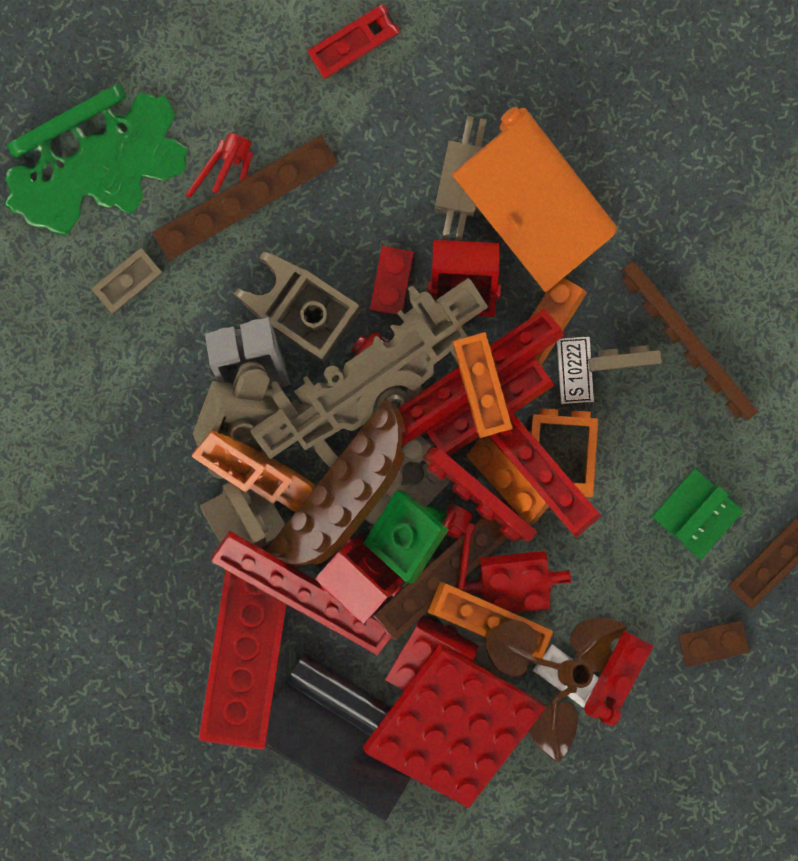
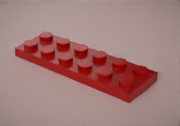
[199,570,287,751]

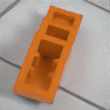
[192,430,317,512]

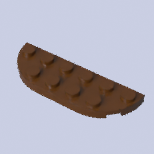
[265,399,406,568]

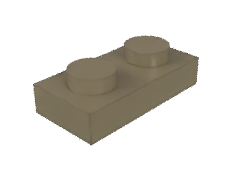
[92,247,163,315]
[588,345,662,372]

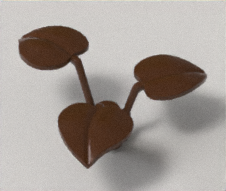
[486,618,627,762]

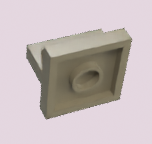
[200,482,285,548]

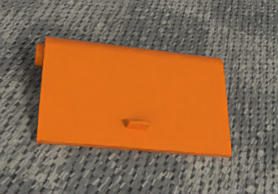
[451,107,617,293]

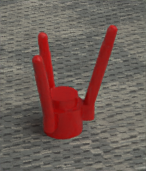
[186,133,254,198]
[443,505,476,590]

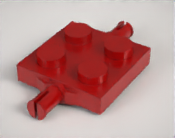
[462,551,571,613]

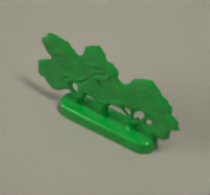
[4,83,188,236]

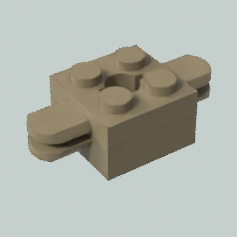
[434,115,487,241]
[193,361,280,479]
[364,435,452,525]

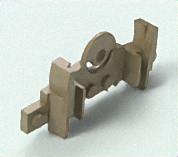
[250,278,488,468]

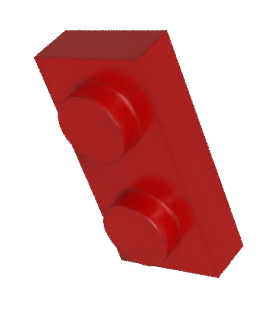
[370,246,414,316]

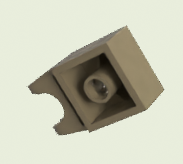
[233,252,361,365]

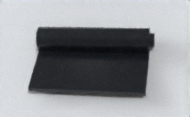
[265,653,411,821]

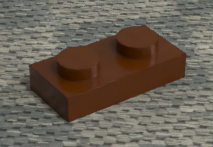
[678,620,750,667]

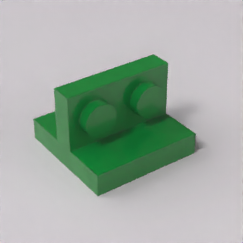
[651,468,744,560]
[363,490,449,583]

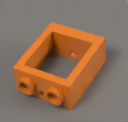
[530,408,598,497]

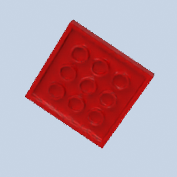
[363,644,546,808]

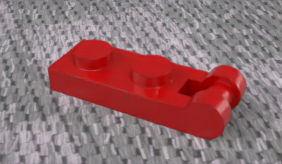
[307,4,401,80]
[584,631,654,726]

